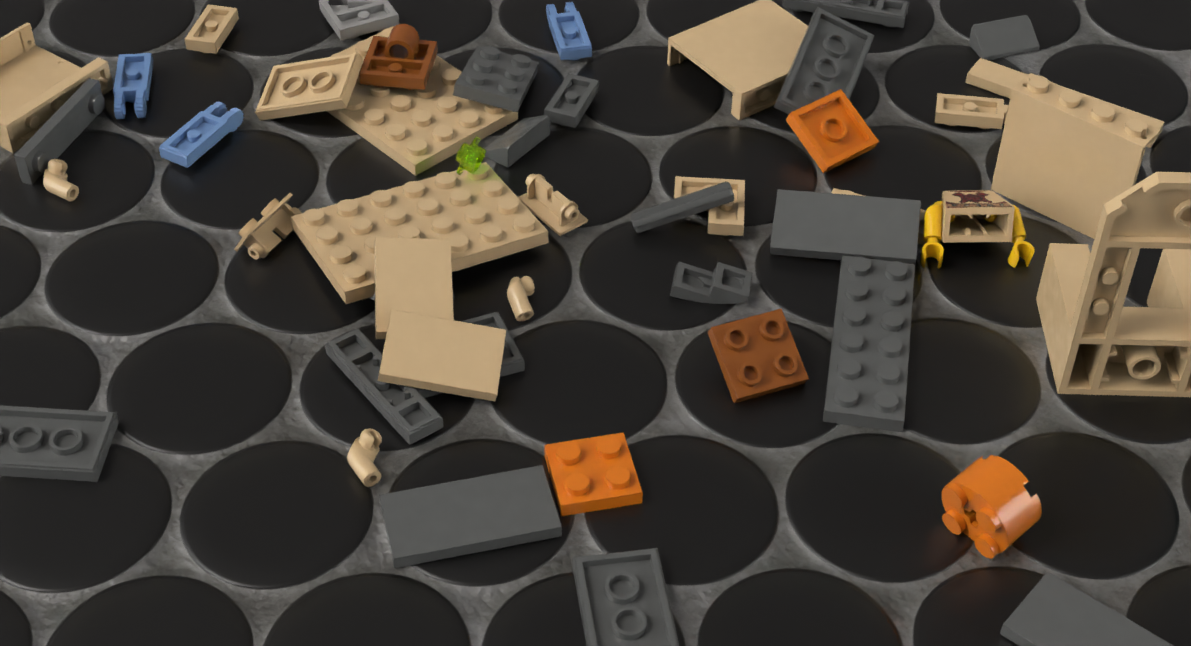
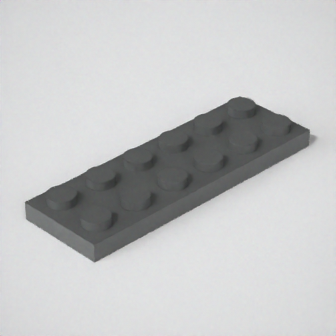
[823,255,915,432]

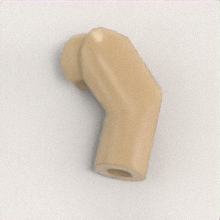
[43,159,79,202]
[507,276,535,321]
[347,428,382,487]

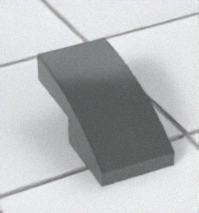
[670,261,753,304]

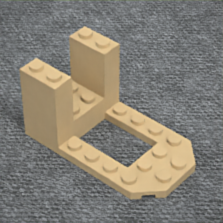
[1036,172,1191,397]

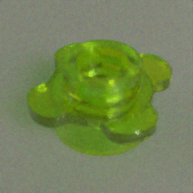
[456,136,486,175]

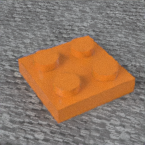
[786,89,879,173]
[544,432,643,517]

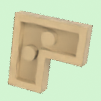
[674,176,745,236]

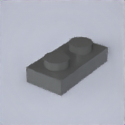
[544,73,599,128]

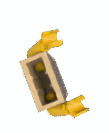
[920,190,1035,268]

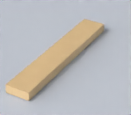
[965,58,1164,148]

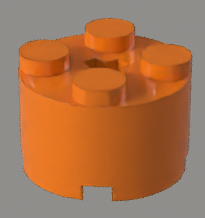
[942,455,1042,559]

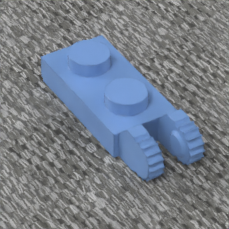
[546,2,592,60]
[113,53,154,119]
[159,101,244,168]

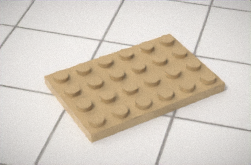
[327,26,518,176]
[291,162,548,304]

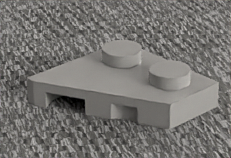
[319,0,399,40]

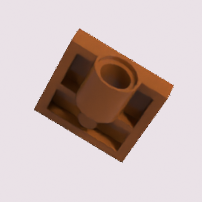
[359,24,438,90]
[708,308,809,403]

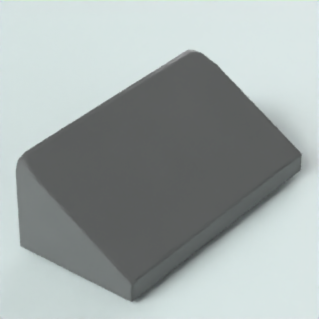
[968,15,1040,60]
[482,115,550,168]

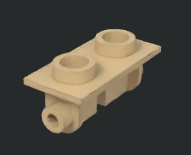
[518,174,588,236]
[234,193,302,259]

